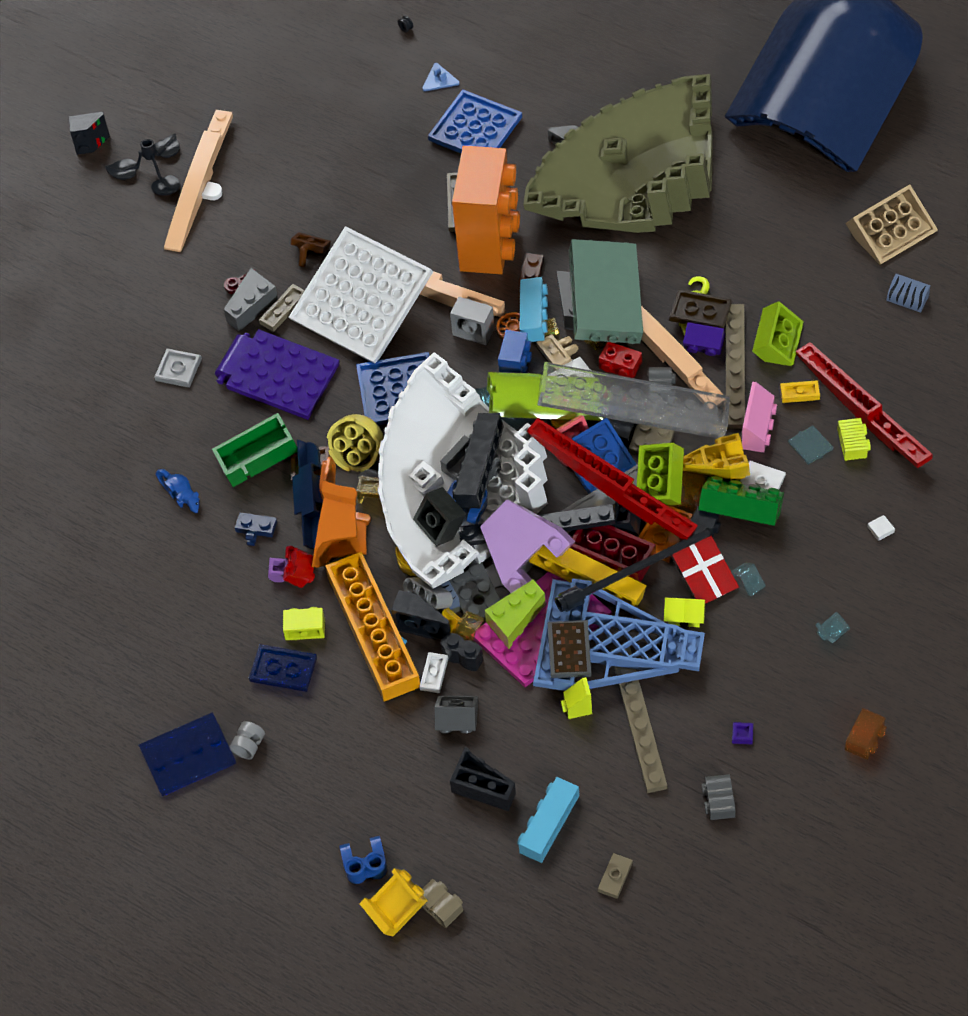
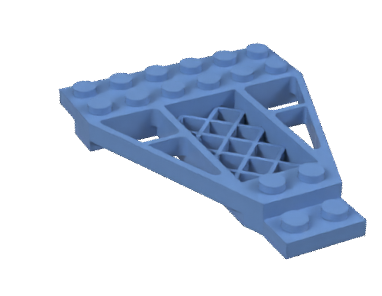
[533,578,705,691]

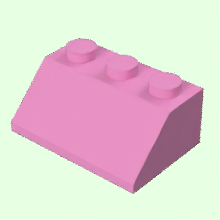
[742,382,777,453]

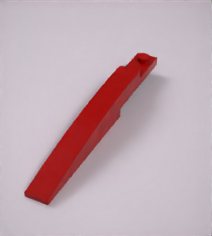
[796,342,932,468]
[527,418,698,540]

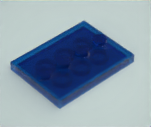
[139,712,236,796]

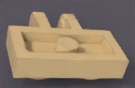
[536,334,578,369]

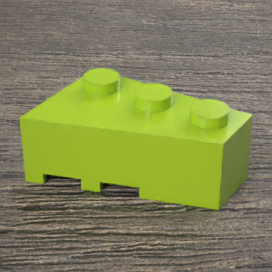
[485,580,546,649]

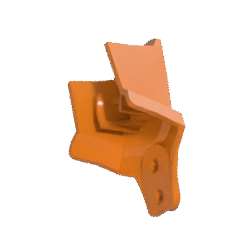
[312,457,371,567]

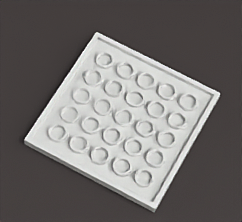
[289,226,433,363]

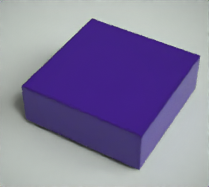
[732,722,753,745]

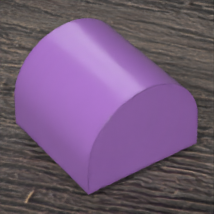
[268,558,288,582]

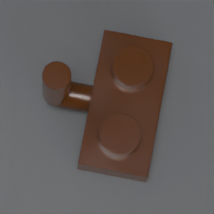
[291,232,331,267]

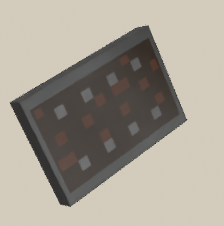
[548,620,591,678]

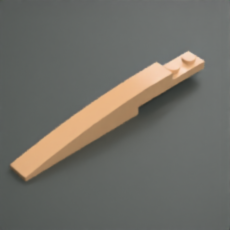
[164,110,233,252]
[420,271,505,317]
[641,306,726,411]

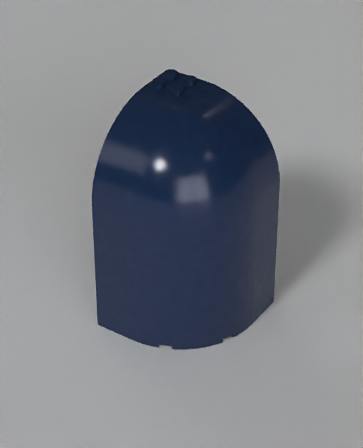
[724,0,923,172]

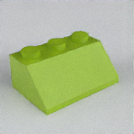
[752,301,804,366]

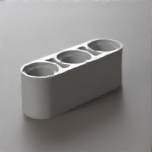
[403,577,453,609]

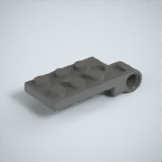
[449,545,500,626]

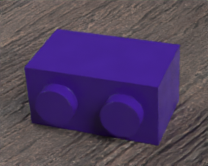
[683,322,725,356]

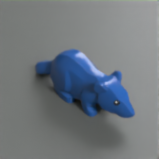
[155,469,200,513]

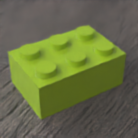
[637,443,684,505]

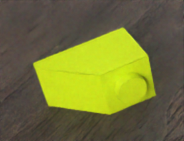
[561,677,592,719]

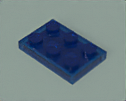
[249,644,317,692]

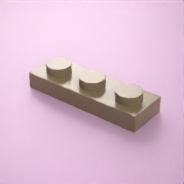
[259,284,305,332]

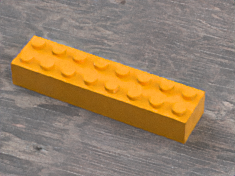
[325,552,420,702]

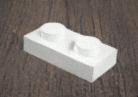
[420,652,448,693]

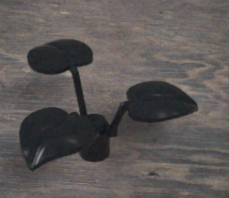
[105,134,180,195]

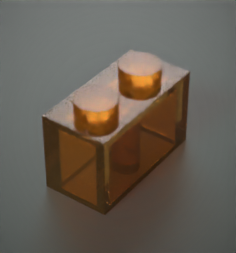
[845,708,887,760]

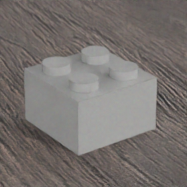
[450,297,495,345]

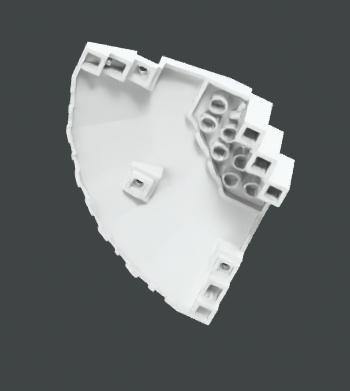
[378,352,548,588]

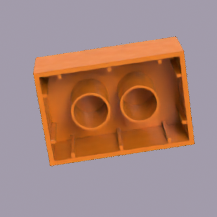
[452,146,520,274]

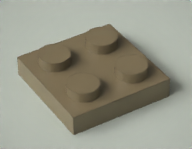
[629,418,675,455]

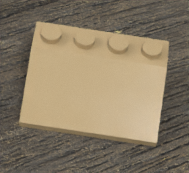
[845,184,938,265]

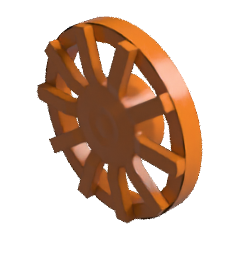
[496,312,520,339]

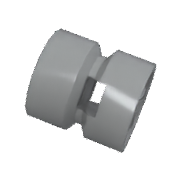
[229,721,265,759]

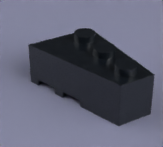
[450,747,516,811]

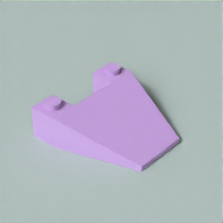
[480,499,575,593]

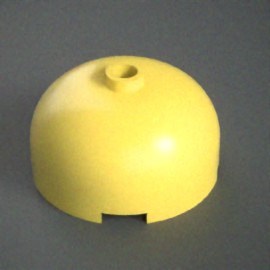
[327,414,384,472]

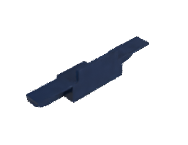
[292,440,323,550]

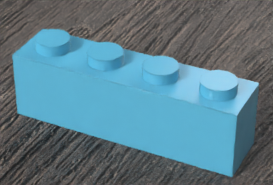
[520,277,548,342]
[517,777,579,863]

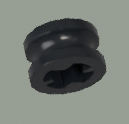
[397,15,414,33]

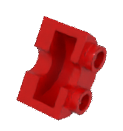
[283,545,315,588]

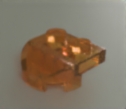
[672,471,707,510]

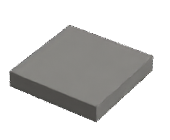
[154,348,202,388]

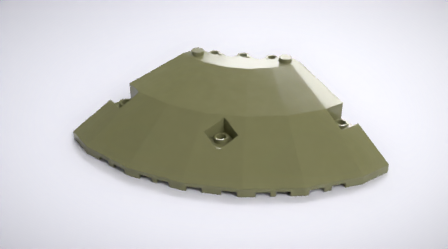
[523,74,713,233]

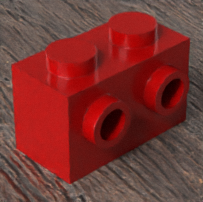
[599,342,642,380]

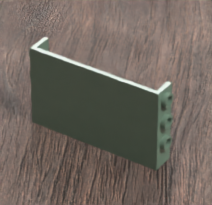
[569,239,643,344]

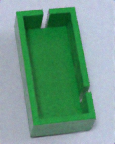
[212,413,298,487]
[698,476,784,526]

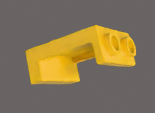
[359,868,428,936]

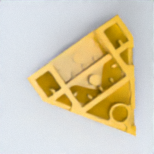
[683,433,750,480]

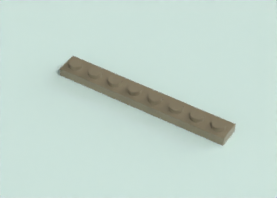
[726,304,745,429]
[610,646,667,793]

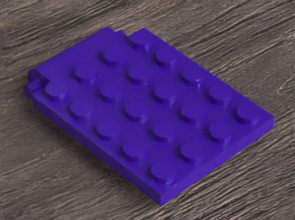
[215,329,340,420]

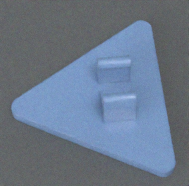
[422,63,459,91]

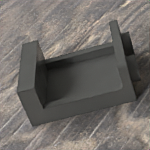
[440,435,501,486]

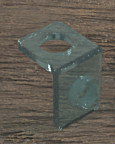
[731,563,766,596]

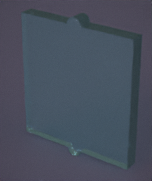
[788,425,833,465]

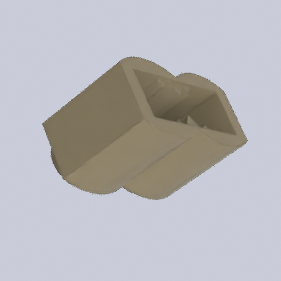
[421,879,463,928]

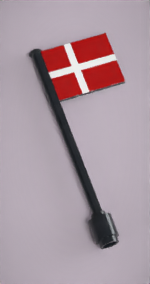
[555,527,739,612]

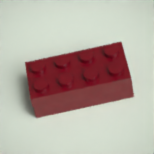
[570,525,656,582]

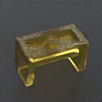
[356,476,380,504]

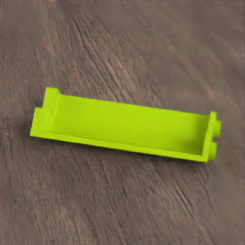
[487,372,607,421]

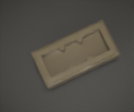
[598,853,633,899]

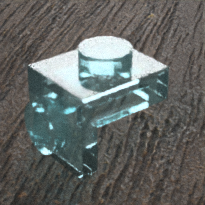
[815,612,850,643]

